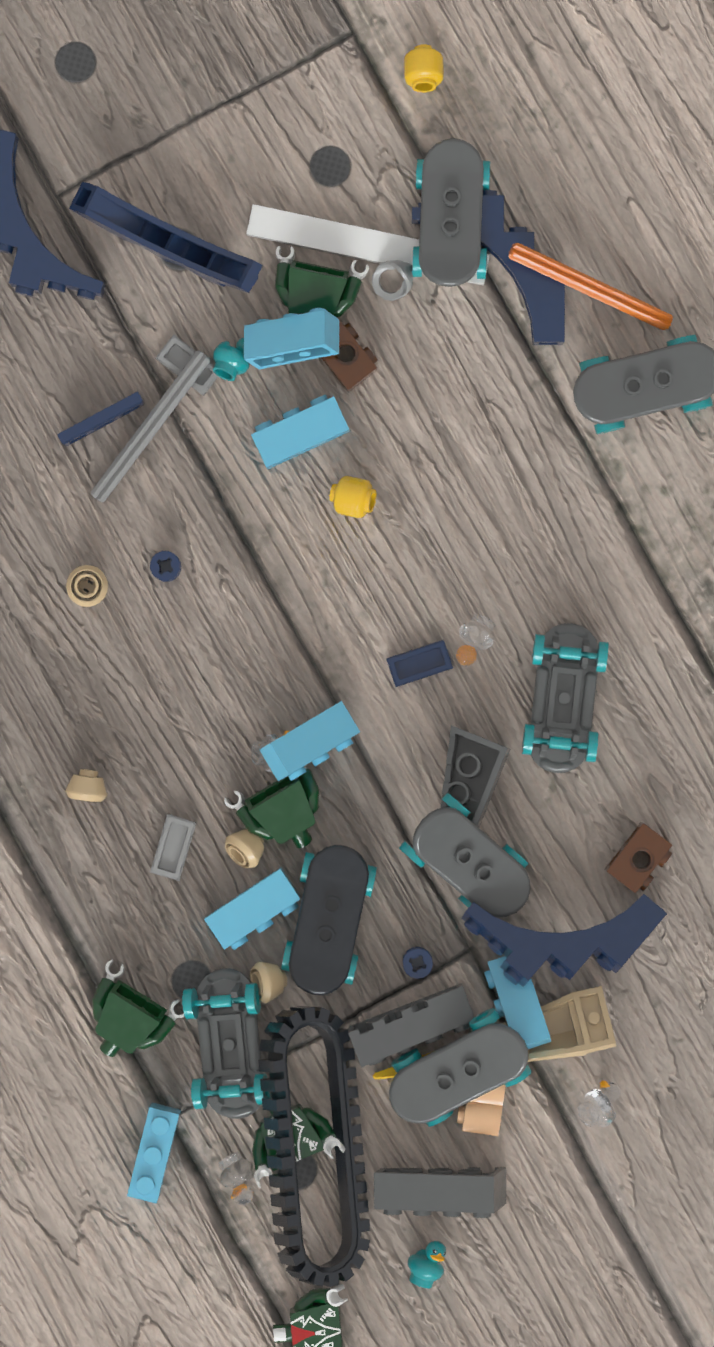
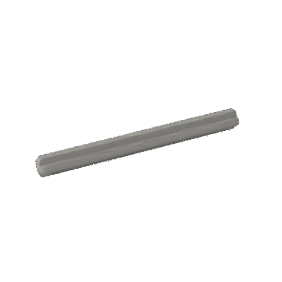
[91,351,210,502]

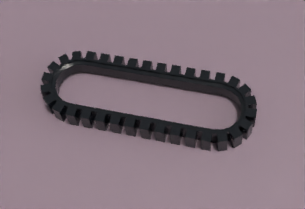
[258,1006,371,1287]

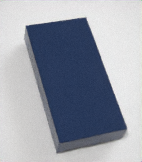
[386,640,453,687]

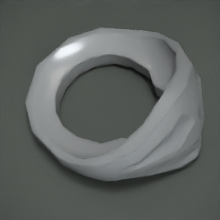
[372,260,413,301]

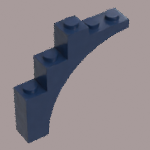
[0,129,106,300]
[69,181,263,293]
[412,190,565,345]
[462,894,667,987]

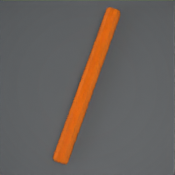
[508,243,673,330]

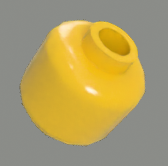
[404,44,444,93]
[329,476,377,518]

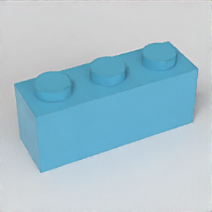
[244,308,339,370]
[251,395,350,470]
[260,701,360,781]
[204,867,301,950]
[484,956,551,1049]
[127,1102,181,1204]

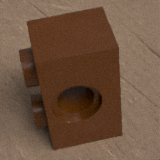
[321,319,378,393]
[604,822,672,894]

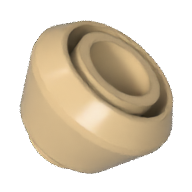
[66,565,108,607]
[65,769,107,802]
[225,829,264,868]
[250,962,287,1003]

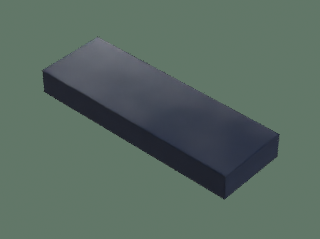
[57,391,145,446]

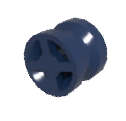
[150,551,181,582]
[402,946,433,979]

